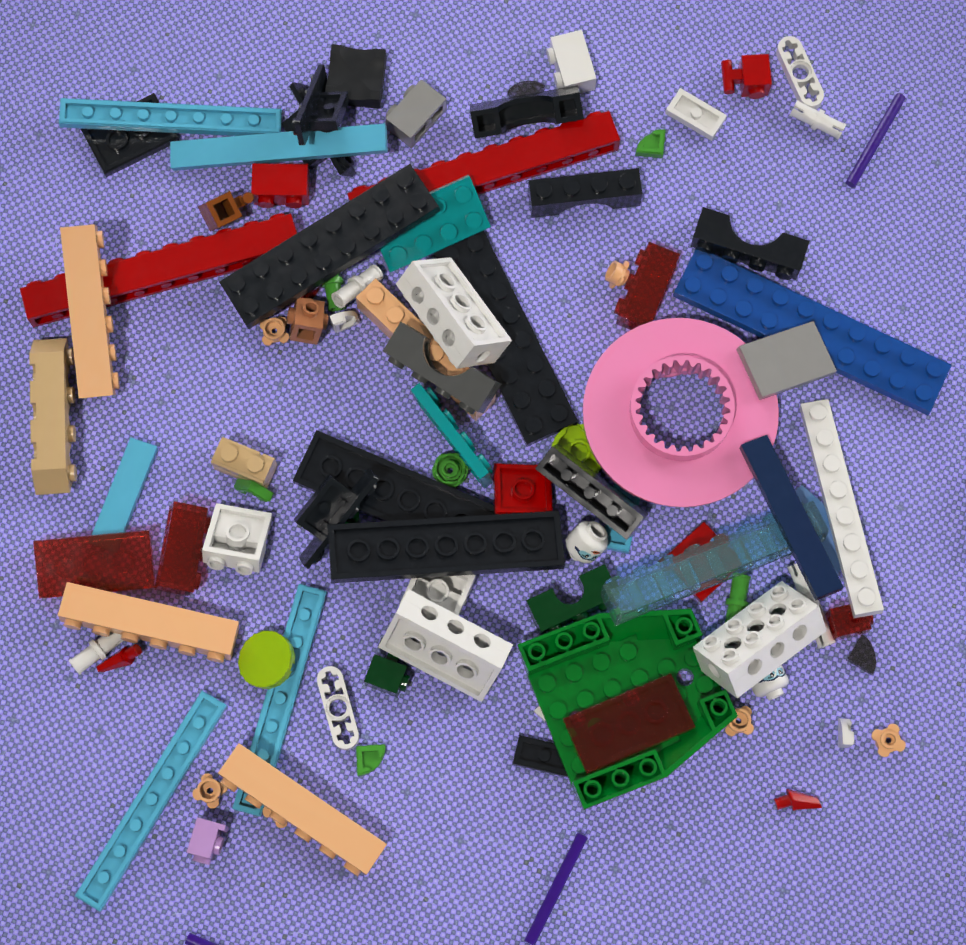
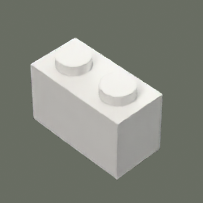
[546,30,597,93]

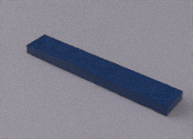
[739,435,844,601]

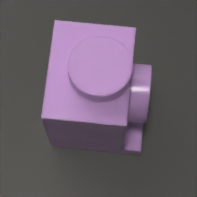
[187,817,229,865]

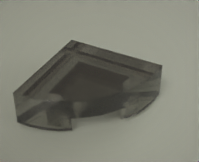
[507,81,545,97]
[846,635,876,675]

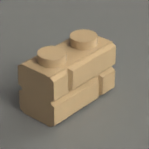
[211,437,278,489]

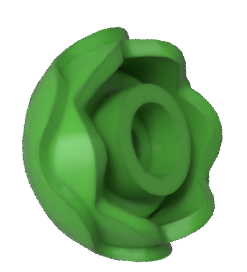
[432,453,468,487]

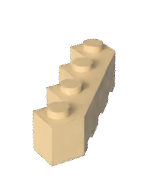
[29,338,77,495]

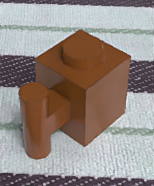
[198,191,254,231]

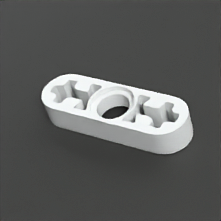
[776,36,824,110]
[317,666,359,750]

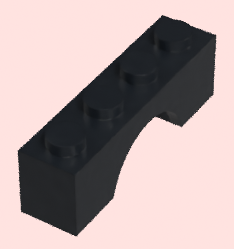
[470,85,584,139]
[528,168,643,218]
[690,207,810,280]

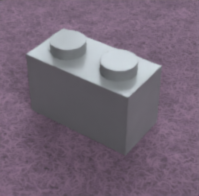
[386,79,447,149]

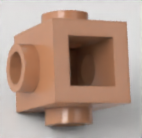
[286,297,328,345]

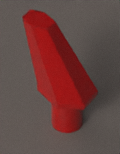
[96,644,142,672]
[774,789,822,811]

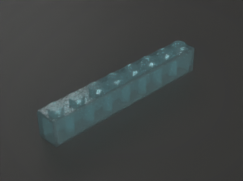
[601,501,829,626]

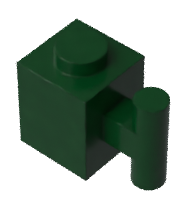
[364,637,411,698]

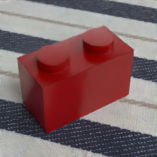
[251,163,310,208]

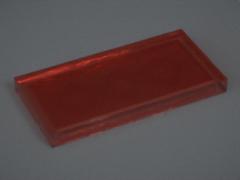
[33,530,156,599]
[563,673,695,775]

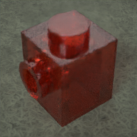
[825,604,874,641]

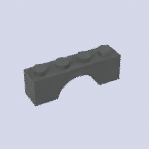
[383,322,501,414]

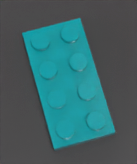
[379,175,491,272]
[411,383,493,489]

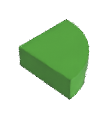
[635,129,666,158]
[234,478,274,502]
[356,744,386,777]

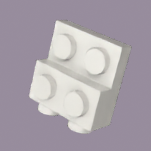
[202,503,272,575]
[399,575,476,616]

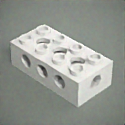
[396,257,512,369]
[693,581,827,698]
[378,589,513,702]

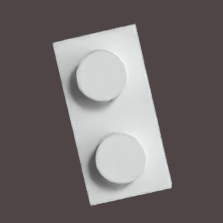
[665,88,727,141]

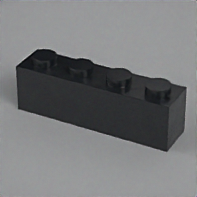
[535,444,648,540]

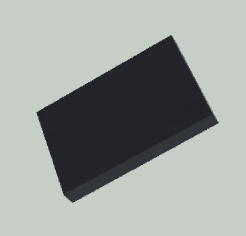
[81,93,179,177]

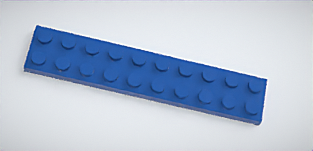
[673,249,952,416]

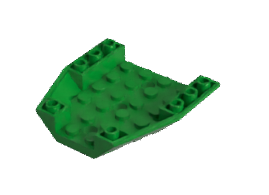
[517,609,738,810]

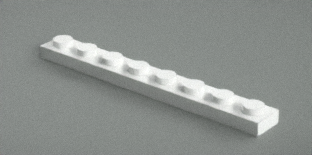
[800,399,884,618]

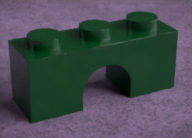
[525,564,620,636]

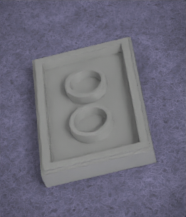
[736,321,837,400]

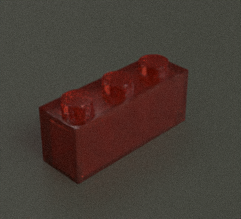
[614,242,680,330]
[154,501,211,596]

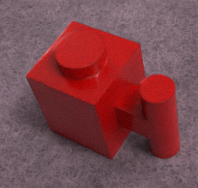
[721,54,772,99]

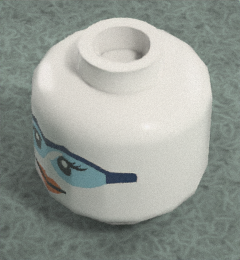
[565,521,608,563]
[752,665,789,701]

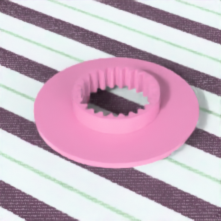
[583,318,779,508]

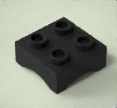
[325,44,387,109]

